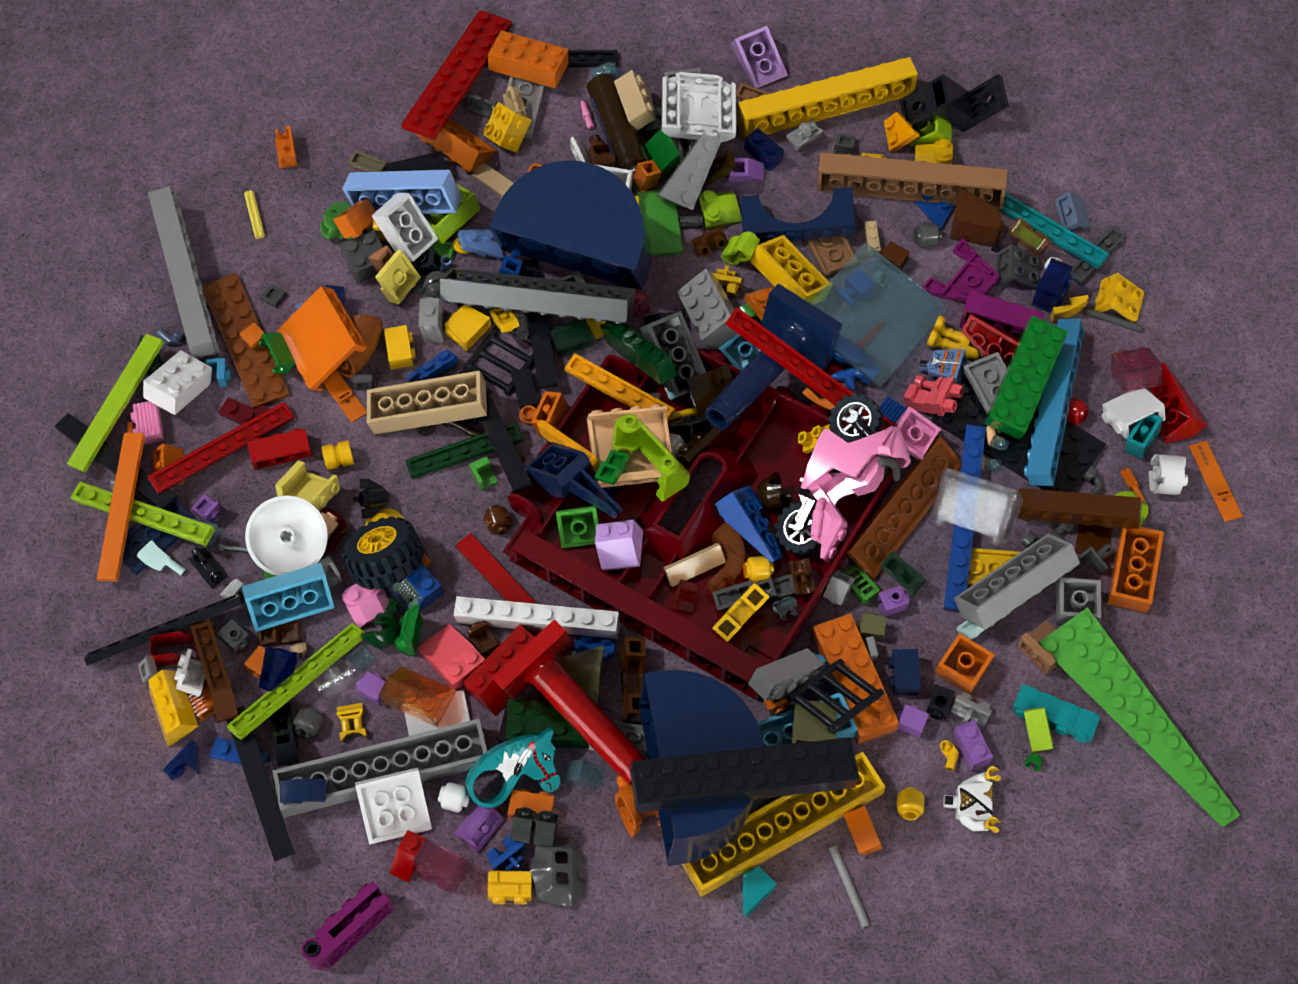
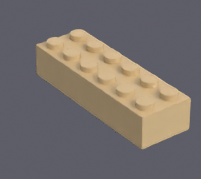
[367,371,487,435]

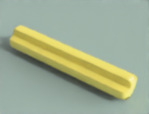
[244,190,265,239]

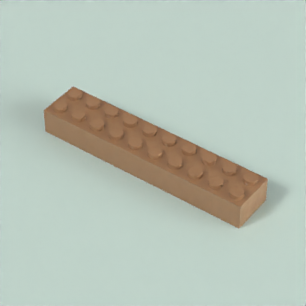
[817,152,1008,209]

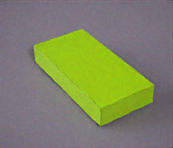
[1024,707,1054,752]

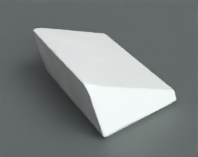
[570,137,590,163]

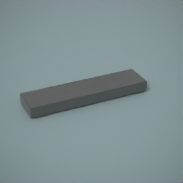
[1066,225,1126,286]

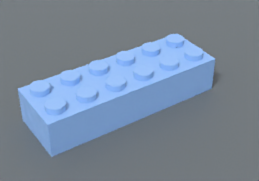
[342,170,462,214]

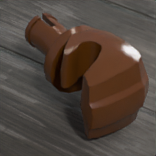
[588,134,617,168]

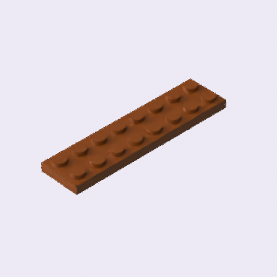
[202,273,290,409]
[846,437,961,579]

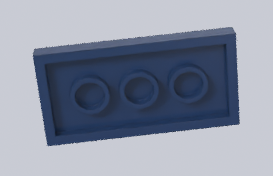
[122,501,196,575]

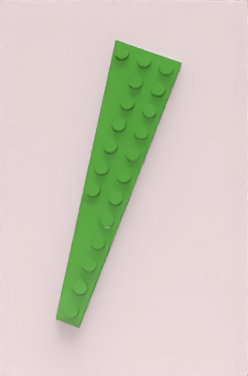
[1039,608,1240,827]

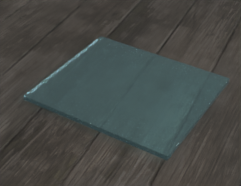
[810,242,948,388]

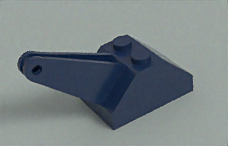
[525,442,622,518]

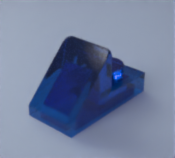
[163,739,199,781]

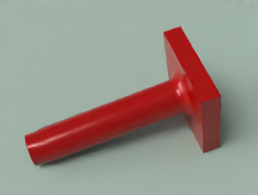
[491,619,646,785]

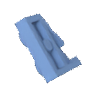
[457,229,504,261]

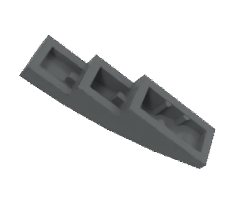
[712,574,796,612]

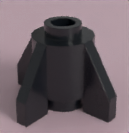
[353,478,389,519]

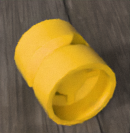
[321,440,354,471]

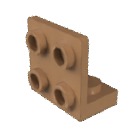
[1017,621,1058,675]

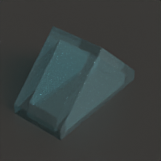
[560,759,605,789]

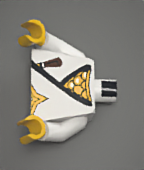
[943,766,1001,833]

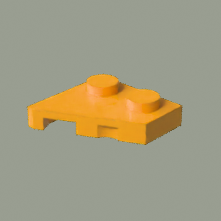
[883,112,920,152]

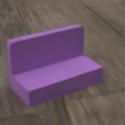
[453,804,504,852]

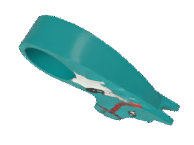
[465,727,560,808]

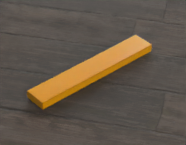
[565,353,675,423]

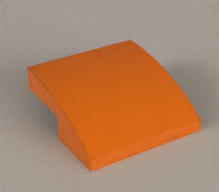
[802,387,836,410]

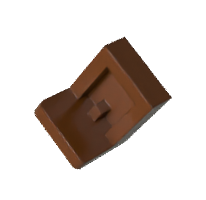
[467,621,499,656]

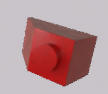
[389,830,429,883]

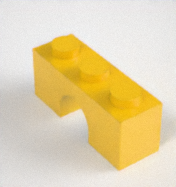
[712,582,770,642]

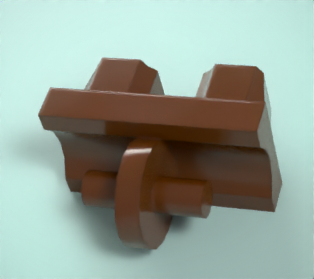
[691,226,728,257]
[789,558,816,597]

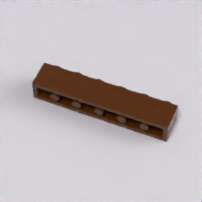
[1016,488,1142,529]

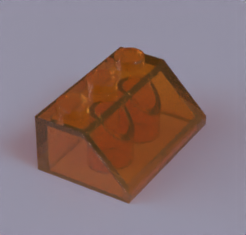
[378,666,456,727]

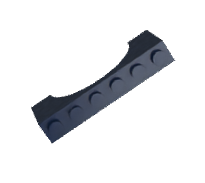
[740,187,856,243]

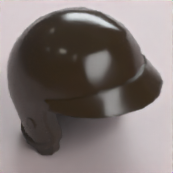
[757,472,792,509]

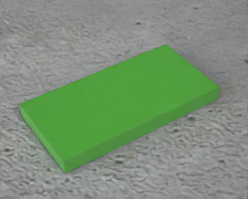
[637,189,683,257]

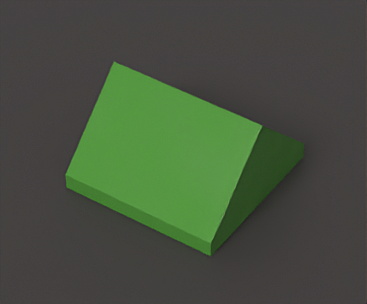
[556,506,599,549]

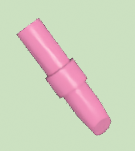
[580,101,595,130]

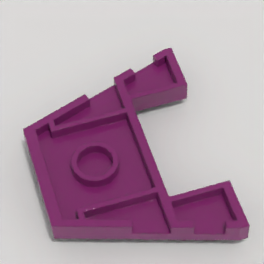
[921,239,1000,303]

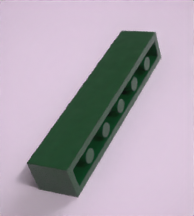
[600,320,677,385]

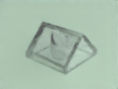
[312,655,359,701]

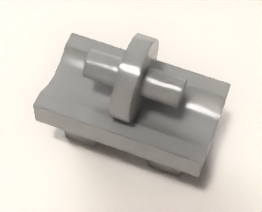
[786,119,824,151]
[950,692,992,728]

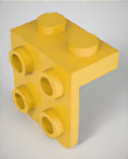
[483,102,532,153]
[1094,273,1144,322]

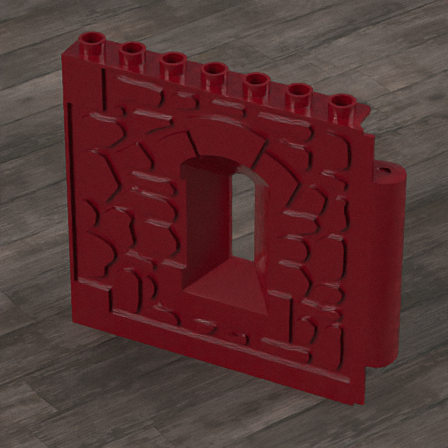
[502,342,901,701]

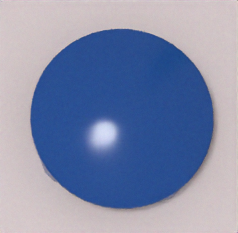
[575,635,616,662]

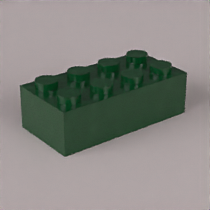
[506,699,589,748]

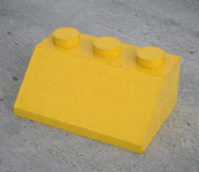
[148,670,198,746]

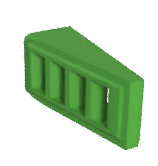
[842,564,881,606]

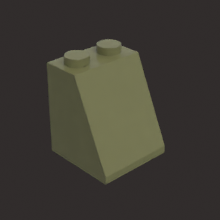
[557,646,604,703]
[791,701,837,744]

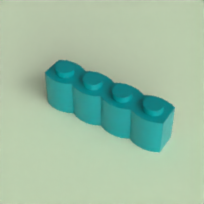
[1011,684,1101,743]

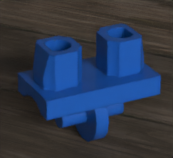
[487,834,526,871]

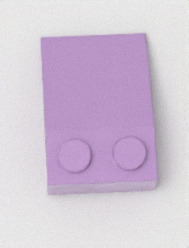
[731,26,788,88]

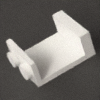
[1102,385,1166,439]

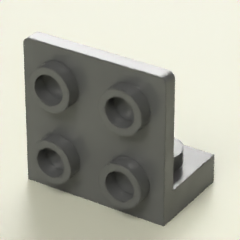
[996,244,1040,290]

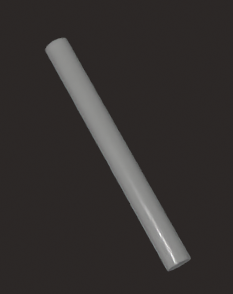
[829,846,870,928]

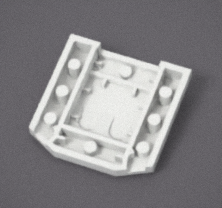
[662,72,736,142]

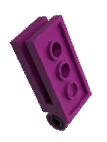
[301,881,394,969]

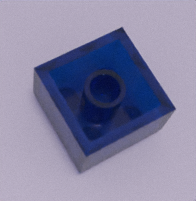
[1031,258,1074,314]

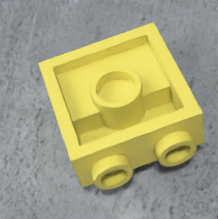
[375,250,421,304]

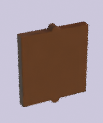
[1075,524,1112,560]

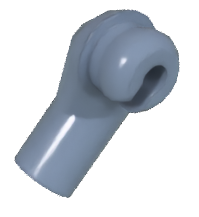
[156,328,184,345]

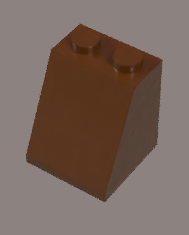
[950,189,1004,247]

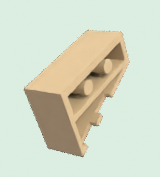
[614,70,656,130]

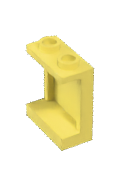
[275,460,340,512]

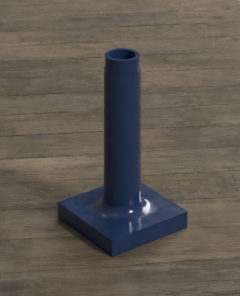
[705,283,843,430]

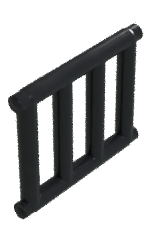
[462,325,534,396]
[787,659,885,733]

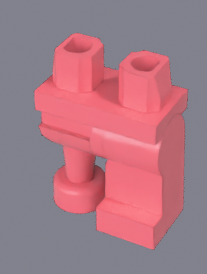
[903,375,964,417]

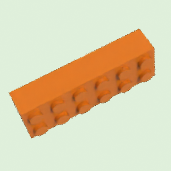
[811,613,899,744]

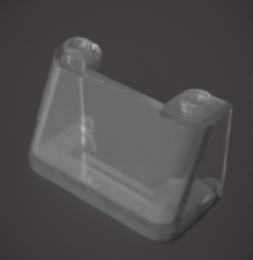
[930,468,1023,546]

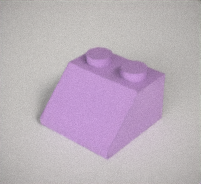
[595,520,643,571]

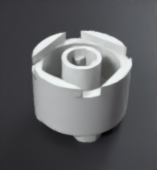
[1148,454,1188,495]

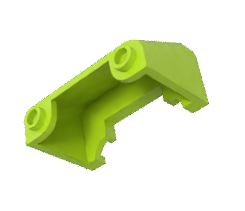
[612,414,690,502]

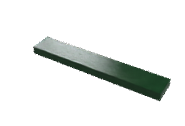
[405,422,523,479]

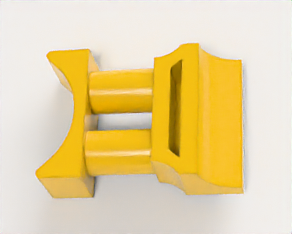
[336,703,367,742]

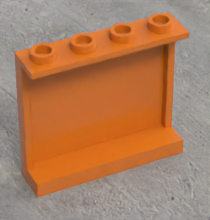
[277,286,367,391]

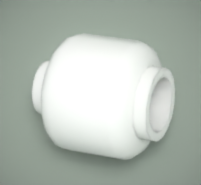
[438,782,470,813]

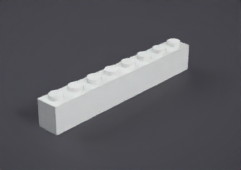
[453,596,620,639]

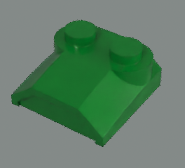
[395,604,423,657]

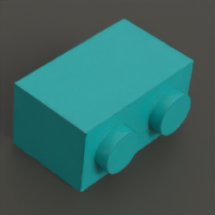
[1125,414,1163,460]

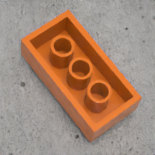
[488,30,569,89]
[1107,526,1164,613]

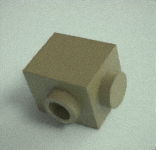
[856,612,887,642]

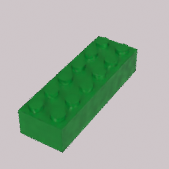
[984,315,1068,440]

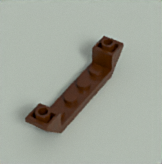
[189,618,239,723]

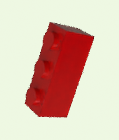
[247,428,312,470]

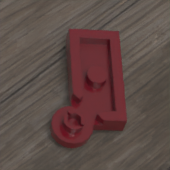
[218,397,269,425]

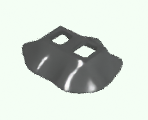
[531,837,584,907]

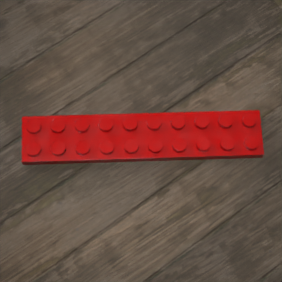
[402,10,512,140]

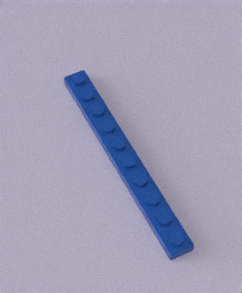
[943,424,986,612]

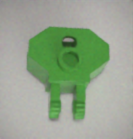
[320,202,365,240]

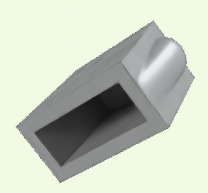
[419,297,445,343]

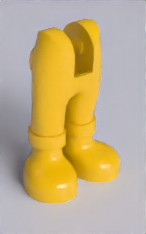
[926,315,980,360]

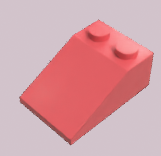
[417,624,485,692]

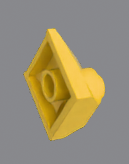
[915,139,953,164]

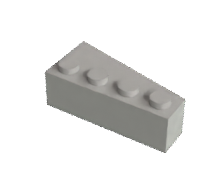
[656,133,721,210]
[748,648,825,701]

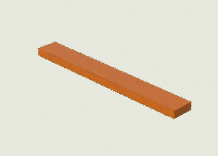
[97,433,145,582]

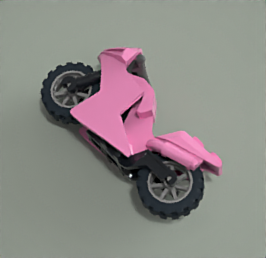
[775,394,911,564]

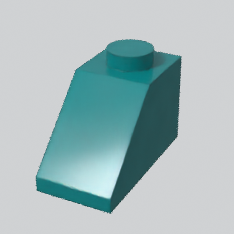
[742,866,777,918]

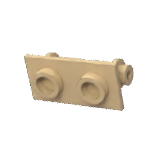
[502,86,527,117]

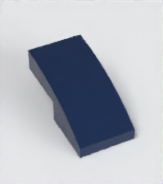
[280,779,326,804]

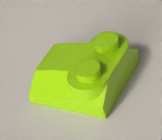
[697,190,742,230]

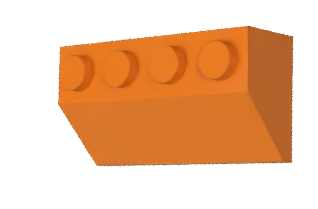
[415,118,497,173]

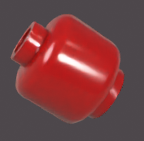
[1067,397,1089,425]

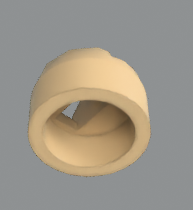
[290,642,307,658]

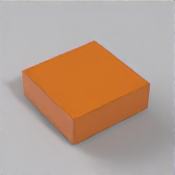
[239,323,265,349]

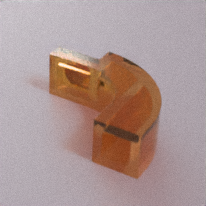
[707,522,745,593]

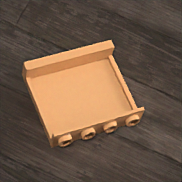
[587,404,672,488]

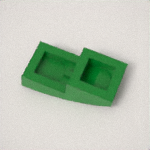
[594,449,630,485]

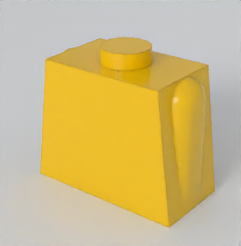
[444,304,491,352]

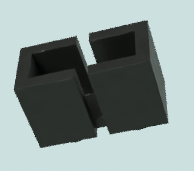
[510,807,559,847]

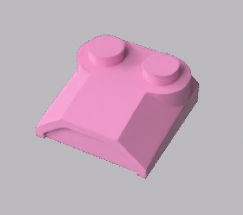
[894,406,941,460]
[340,584,389,629]

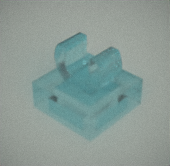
[771,596,798,621]

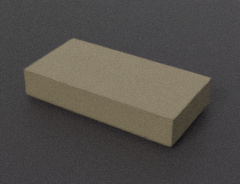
[347,149,388,172]

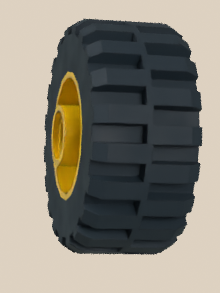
[342,517,424,590]

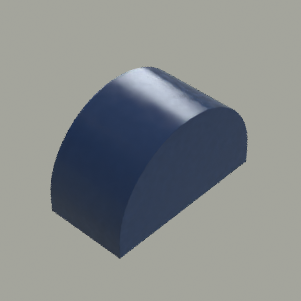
[490,160,651,291]
[638,670,764,866]

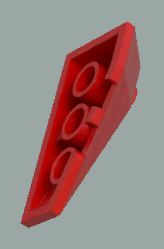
[961,314,1019,367]
[1149,362,1207,444]

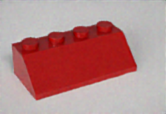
[463,625,535,716]

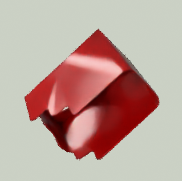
[150,632,197,666]

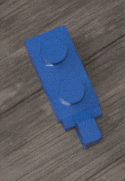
[406,349,459,383]
[210,737,270,765]

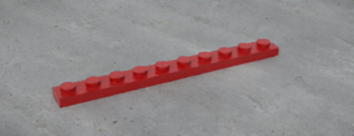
[725,307,896,430]

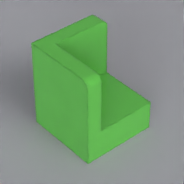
[469,456,498,491]

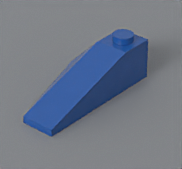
[715,485,783,563]

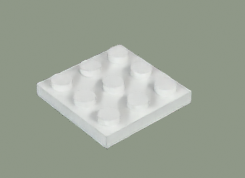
[355,768,432,845]

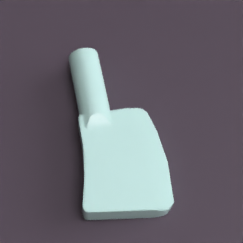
[137,540,186,575]

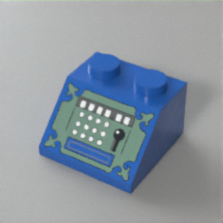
[387,563,443,612]

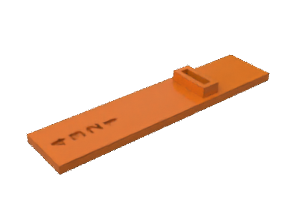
[322,369,367,423]
[1189,440,1243,522]

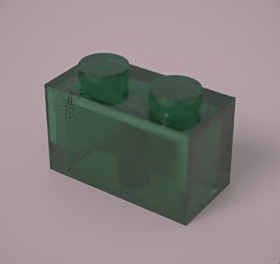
[550,319,594,358]
[879,551,926,596]

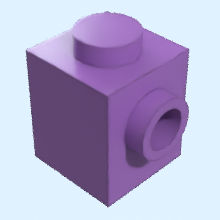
[877,586,910,617]
[356,671,390,706]
[896,705,929,738]

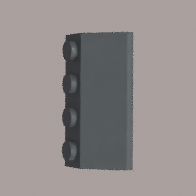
[640,311,706,400]

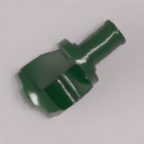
[361,598,402,649]

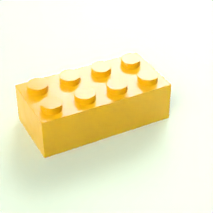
[750,235,832,306]

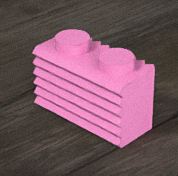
[130,401,165,445]

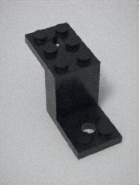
[899,74,1009,132]

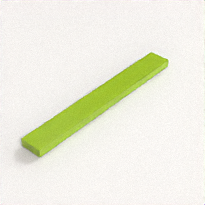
[67,333,164,473]
[70,482,216,546]
[227,623,365,740]

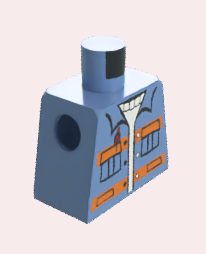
[919,349,967,385]

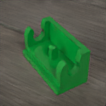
[258,333,296,375]

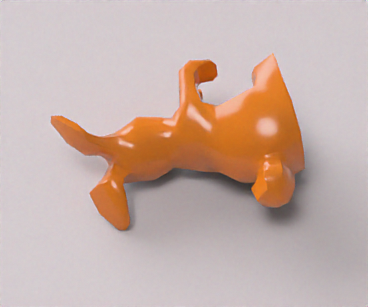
[614,776,660,838]

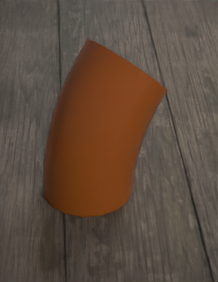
[337,314,383,378]

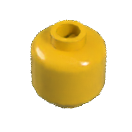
[743,556,774,583]
[897,787,924,820]

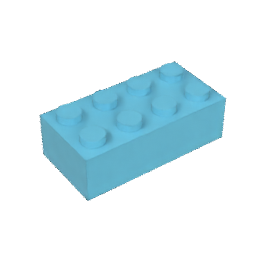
[242,563,335,632]

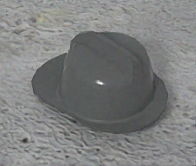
[411,271,445,300]

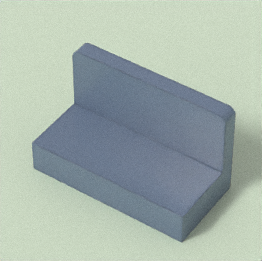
[1055,191,1091,231]

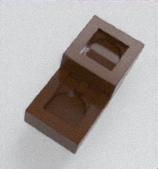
[257,621,302,646]

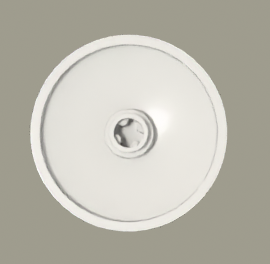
[245,495,328,576]

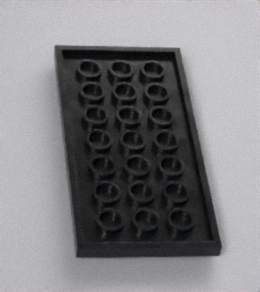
[931,375,1106,492]

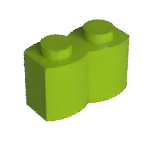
[720,232,760,266]

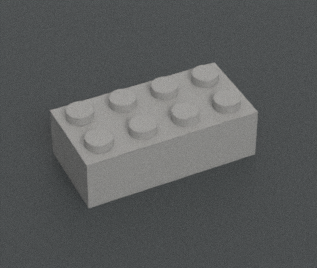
[677,269,737,351]

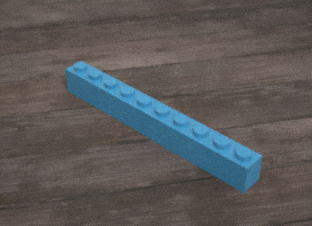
[1024,318,1085,486]

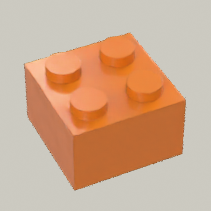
[935,633,995,695]

